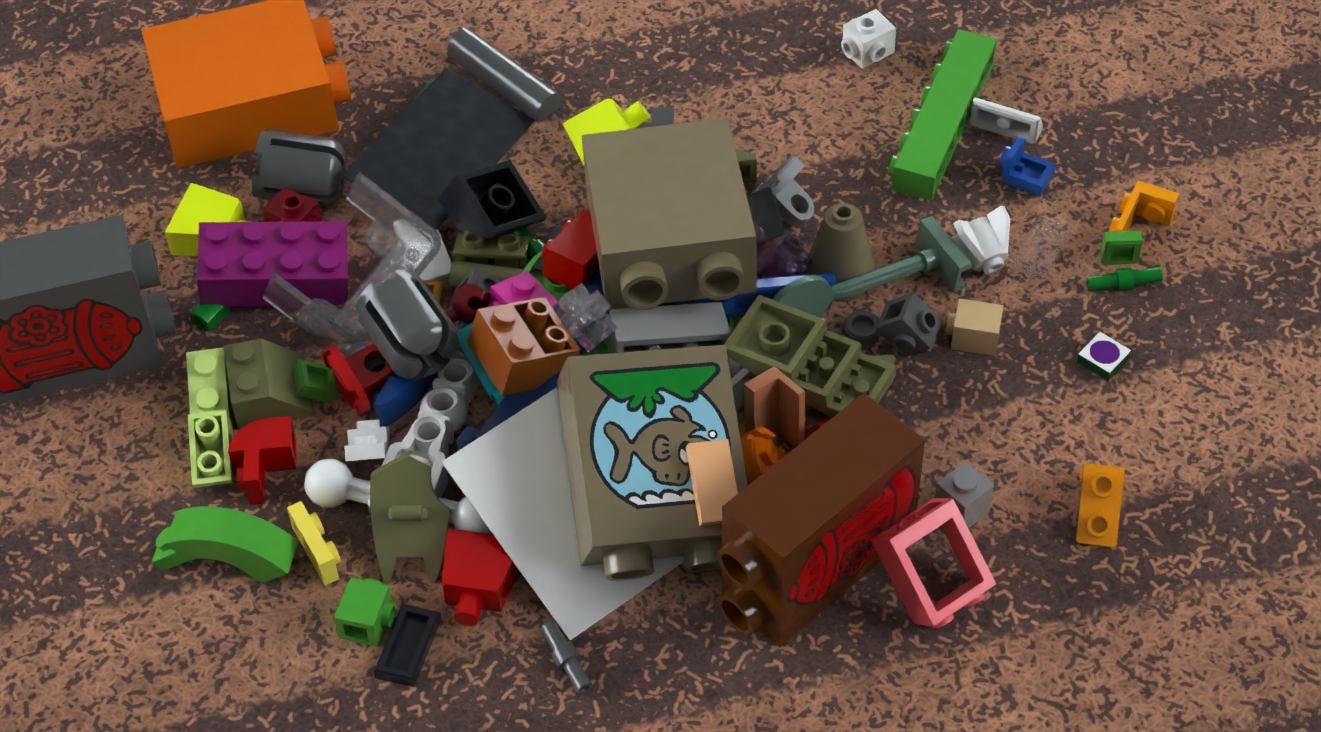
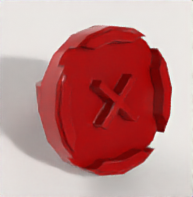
[321,344,394,417]

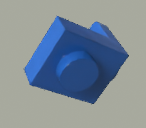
[999,136,1056,196]

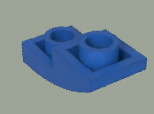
[372,373,437,427]

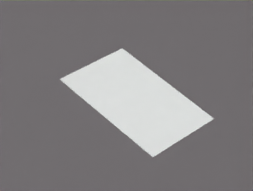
[441,387,684,640]

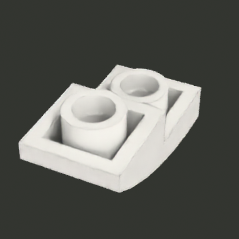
[344,419,390,461]

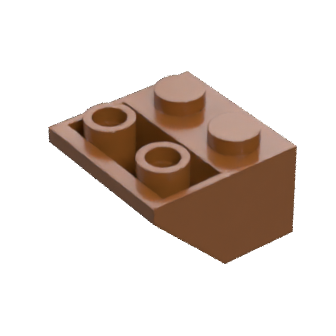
[467,297,580,396]

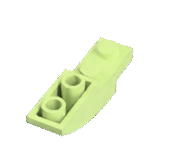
[186,347,233,488]

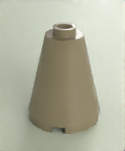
[804,203,876,302]

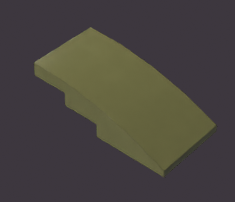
[724,295,896,417]

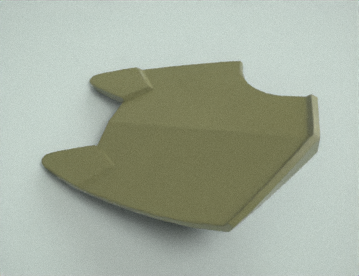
[370,451,450,584]

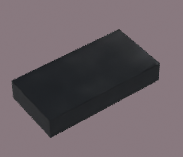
[374,604,441,687]

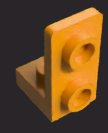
[1108,181,1179,232]
[1076,463,1125,547]

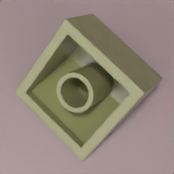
[224,338,315,430]

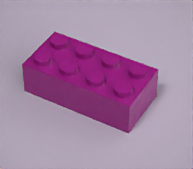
[197,221,348,307]

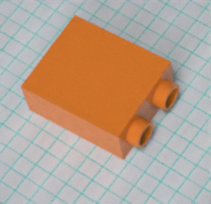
[141,0,351,169]

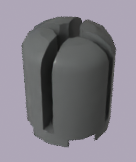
[252,129,346,208]
[355,270,459,380]

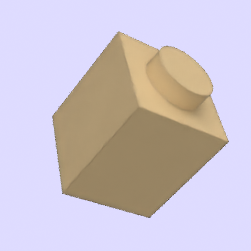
[945,298,1004,356]

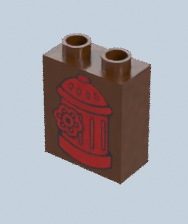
[717,393,925,647]

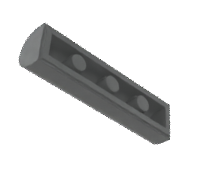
[447,28,563,123]

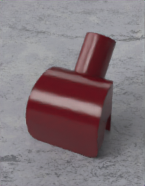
[445,284,490,324]

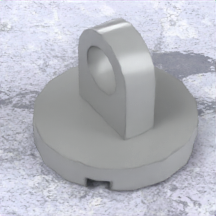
[750,156,814,226]

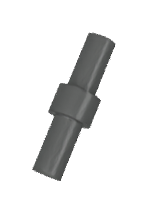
[541,621,593,694]

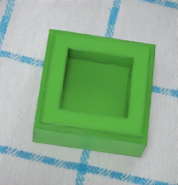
[1100,231,1143,265]
[293,359,336,403]

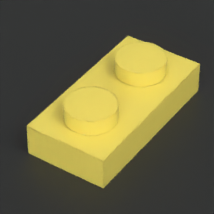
[287,501,341,586]

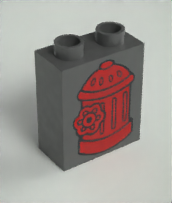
[0,215,177,404]

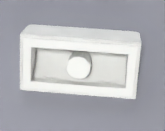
[970,97,1043,144]

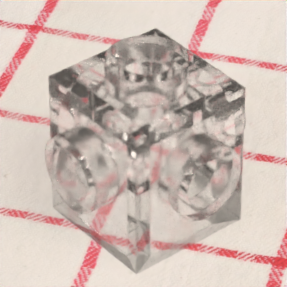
[552,283,618,352]

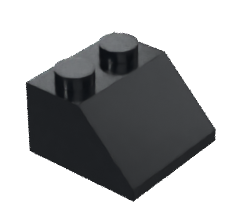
[438,160,547,238]

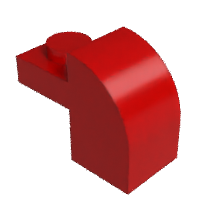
[228,416,297,505]

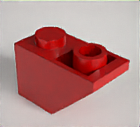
[541,209,599,292]

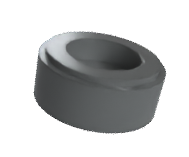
[843,311,880,346]

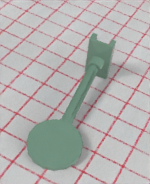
[772,216,972,317]

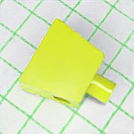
[563,99,650,165]
[165,183,251,256]

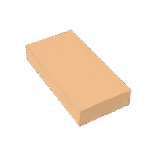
[686,439,738,526]

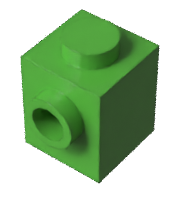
[334,577,397,647]

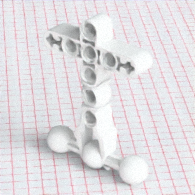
[304,321,493,535]

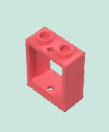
[870,498,996,628]

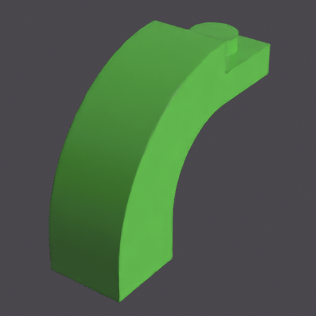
[151,506,299,583]

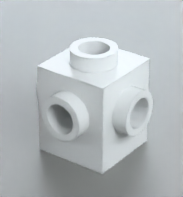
[841,9,896,68]

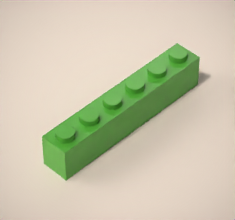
[888,29,997,201]

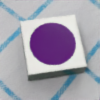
[1077,332,1131,381]

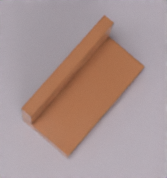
[744,366,805,447]

